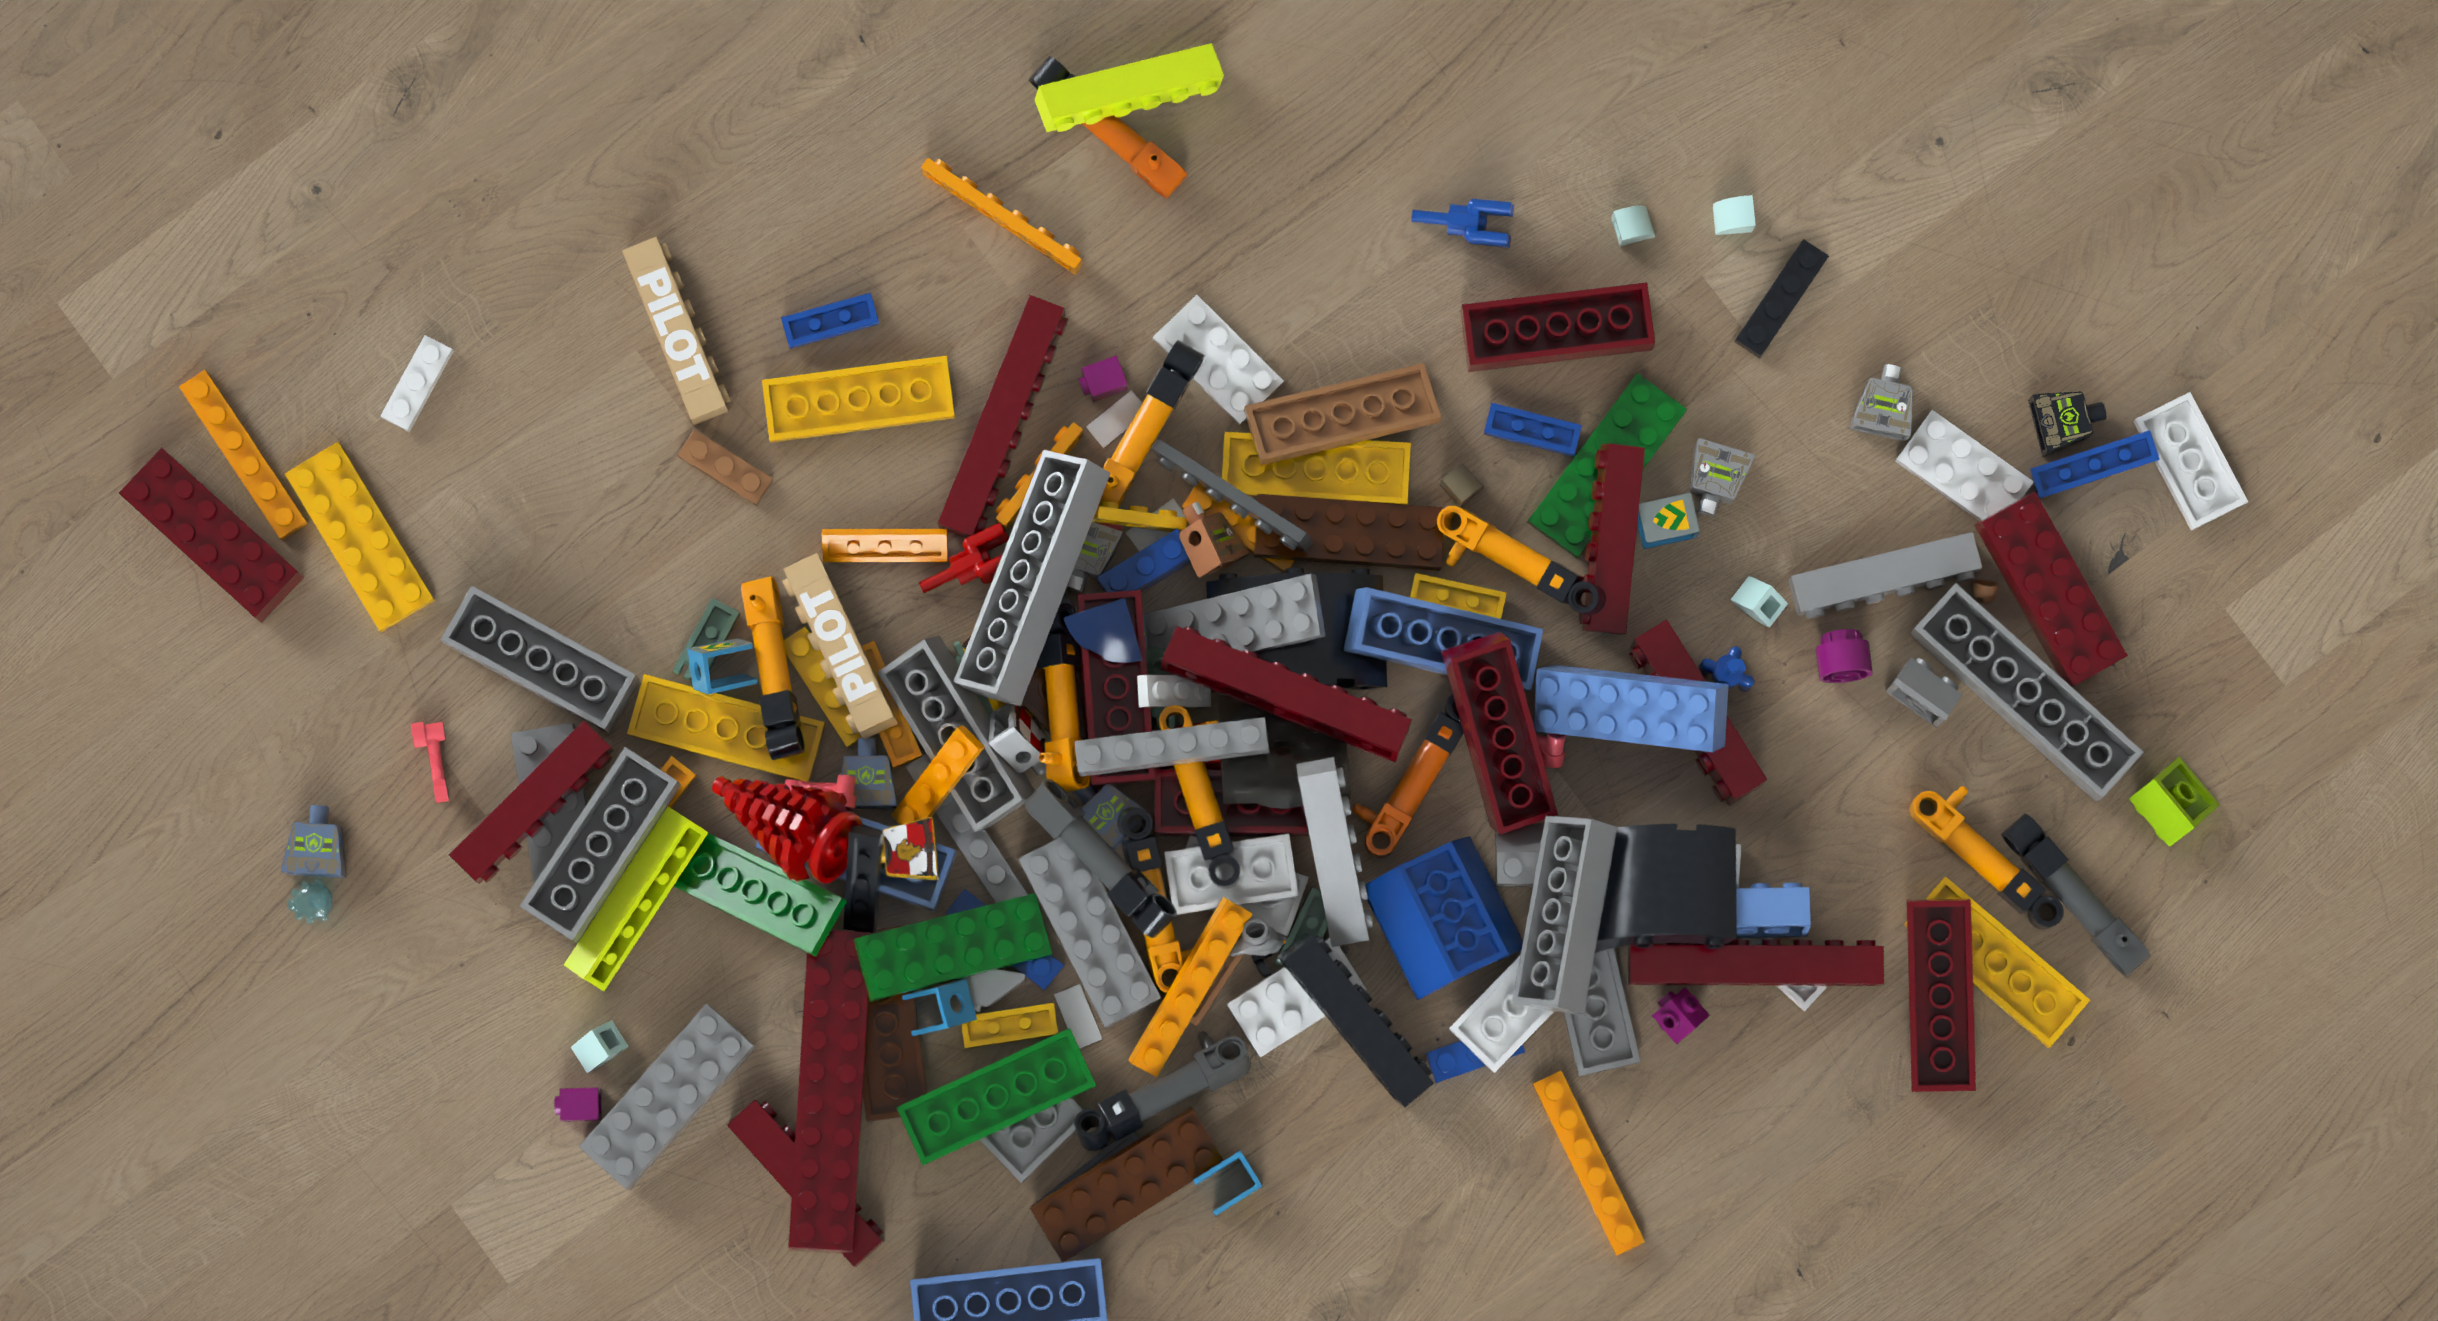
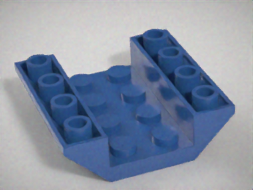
[1365,836,1523,1000]

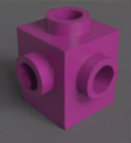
[1652,987,1710,1044]

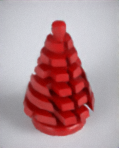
[712,776,863,884]

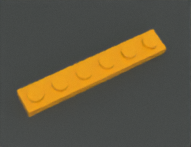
[921,158,1082,275]
[179,370,308,540]
[1128,896,1253,1077]
[1532,1070,1645,1256]

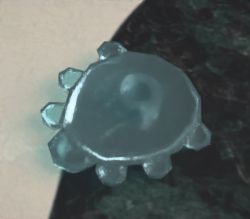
[287,878,332,924]

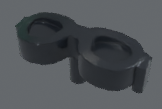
[1250,953,1273,979]

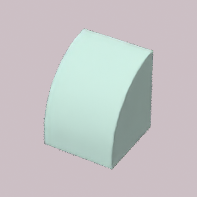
[1713,195,1756,235]
[1611,205,1655,247]
[1730,576,1788,628]
[571,1020,629,1074]

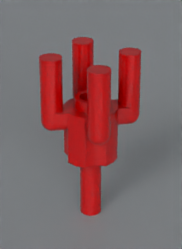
[919,522,1009,593]

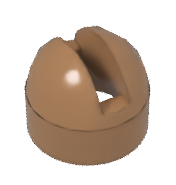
[1973,579,1999,604]

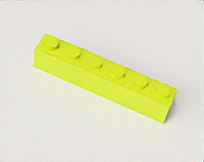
[1034,43,1224,132]
[564,806,709,991]

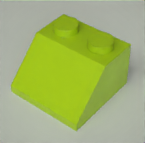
[2129,756,2220,847]

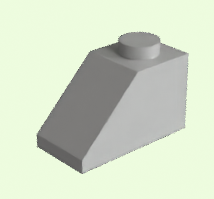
[956,969,1026,1013]

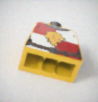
[881,817,939,880]

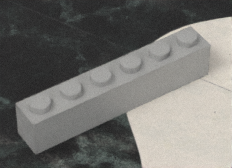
[1788,532,1982,619]
[1075,717,1270,777]
[1296,757,1373,947]

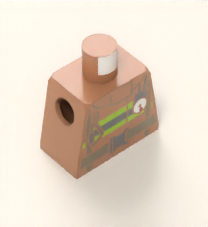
[1179,502,1249,578]

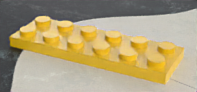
[762,355,955,443]
[1222,432,1411,505]
[285,442,434,632]
[627,674,826,782]
[1903,876,2090,1048]

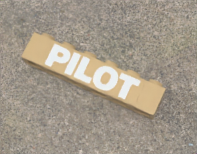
[622,237,731,425]
[782,553,898,740]

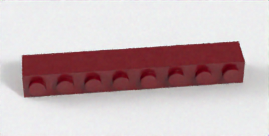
[938,295,1068,538]
[1161,626,1412,763]
[1628,939,1884,986]

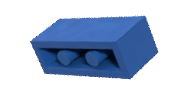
[1097,529,1191,593]

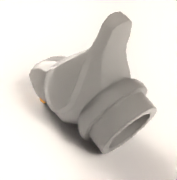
[1229,919,1287,957]

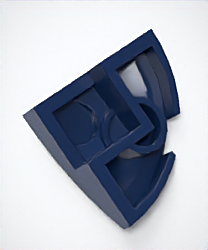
[1063,598,1142,663]

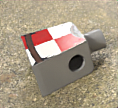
[988,703,1046,775]

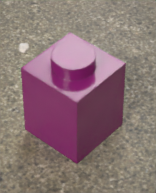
[1078,355,1128,402]
[554,1087,602,1122]

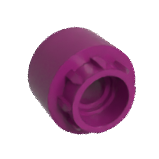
[1815,629,1873,683]

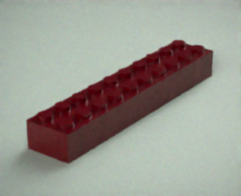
[788,930,872,1254]

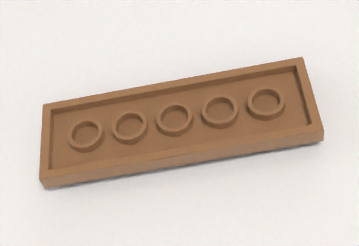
[1244,363,1441,466]

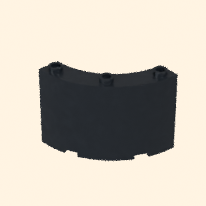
[1206,568,1387,694]
[1595,824,1737,953]

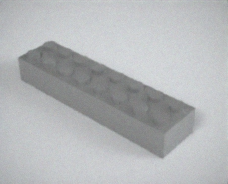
[953,450,1111,706]
[1909,583,2144,802]

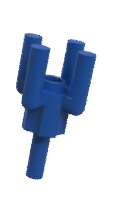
[1412,199,1514,248]
[1698,646,1755,692]

